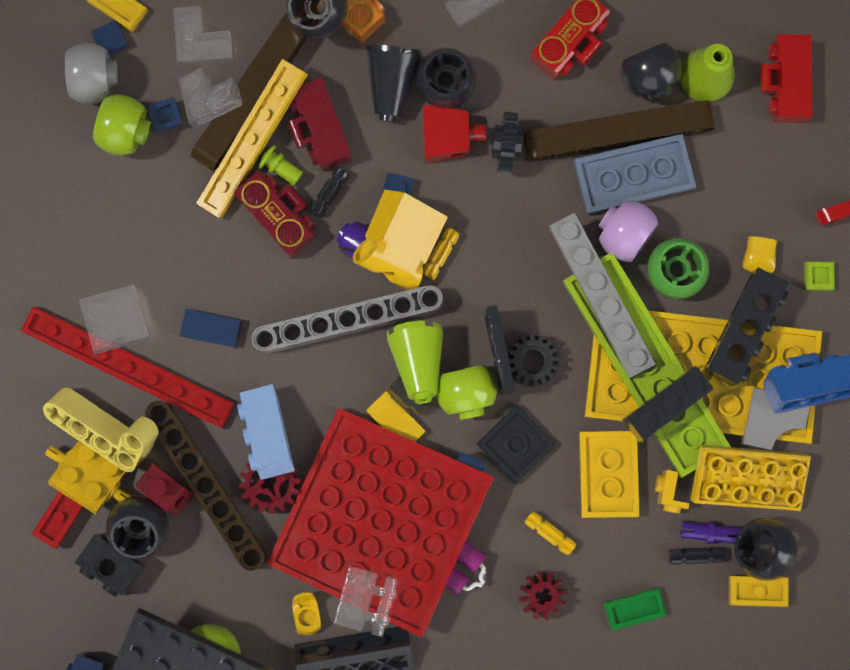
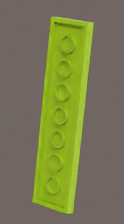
[563,253,731,477]

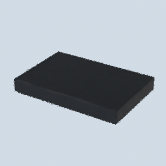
[484,305,515,396]

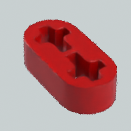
[815,200,850,226]

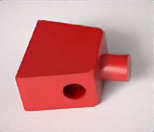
[423,105,486,164]

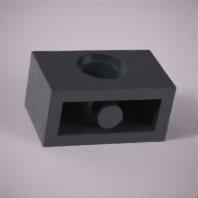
[75,534,146,597]

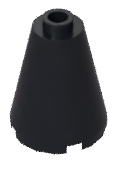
[366,45,422,122]

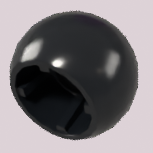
[286,0,348,38]
[621,43,682,101]
[416,48,477,109]
[105,496,169,559]
[734,518,798,581]

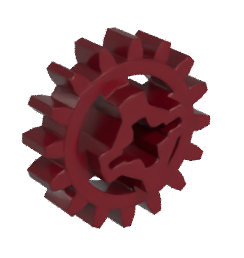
[239,462,302,514]

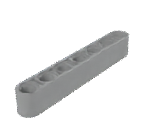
[251,285,443,354]

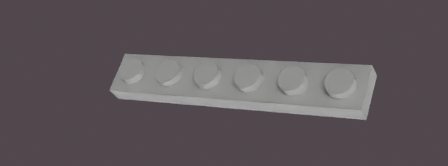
[549,213,655,378]

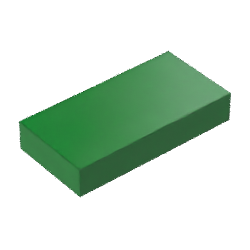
[603,588,667,631]

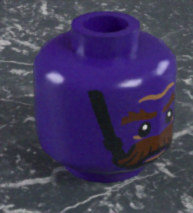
[336,221,369,260]

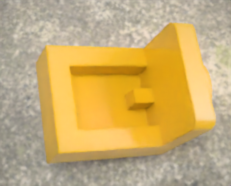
[655,470,690,514]

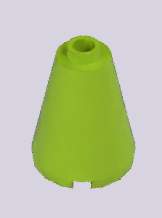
[680,44,735,101]
[387,321,443,404]

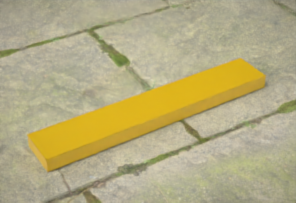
[196,59,308,219]

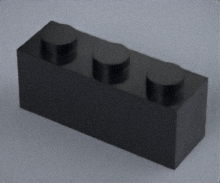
[622,366,714,442]

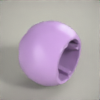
[599,201,659,262]

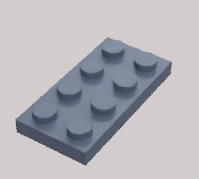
[573,134,696,215]

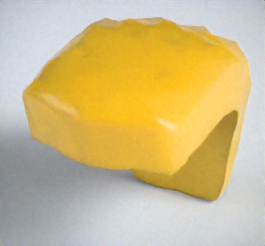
[292,592,321,635]

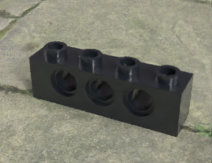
[703,267,789,386]

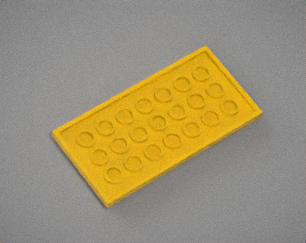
[584,311,822,444]

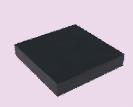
[476,405,556,485]

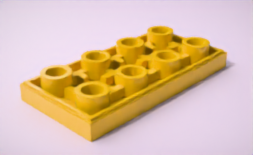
[691,445,811,511]

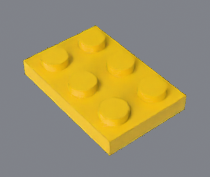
[579,431,639,518]

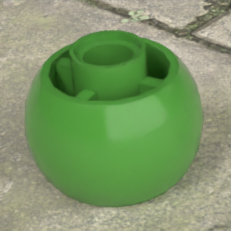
[647,238,710,299]

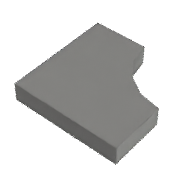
[741,388,810,450]

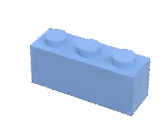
[237,384,295,480]

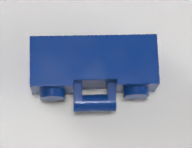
[763,352,850,414]

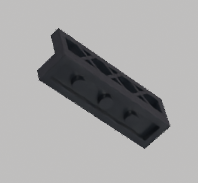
[294,626,415,670]

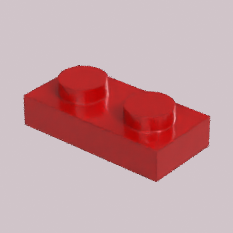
[31,491,84,549]

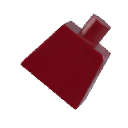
[135,460,195,516]

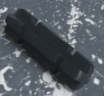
[309,166,349,218]
[668,547,725,565]

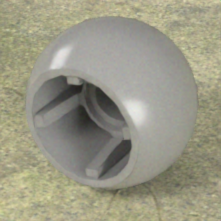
[65,42,118,104]

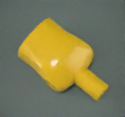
[742,236,777,273]

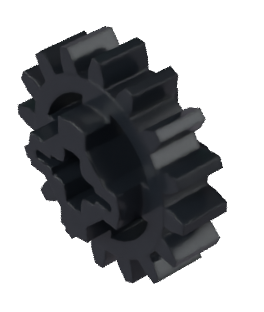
[491,111,524,174]

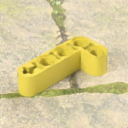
[43,387,158,472]

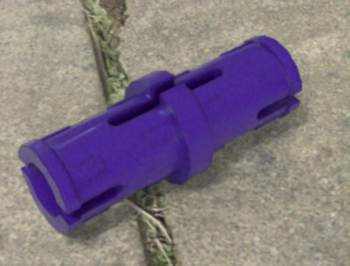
[680,520,740,544]

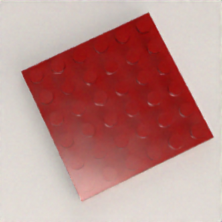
[267,408,494,637]

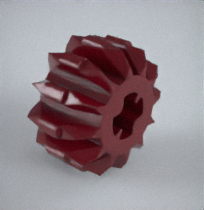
[518,571,567,621]

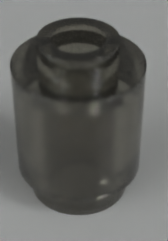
[387,376,429,416]

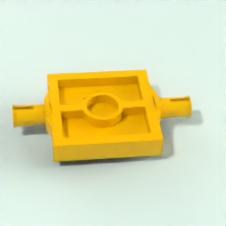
[45,441,132,515]

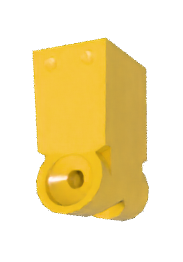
[353,190,448,290]

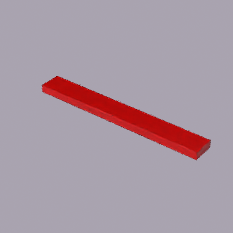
[20,306,235,429]

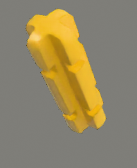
[423,228,459,280]
[525,512,576,555]

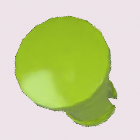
[259,145,304,186]

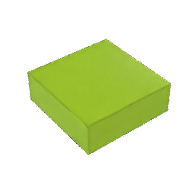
[804,262,835,291]

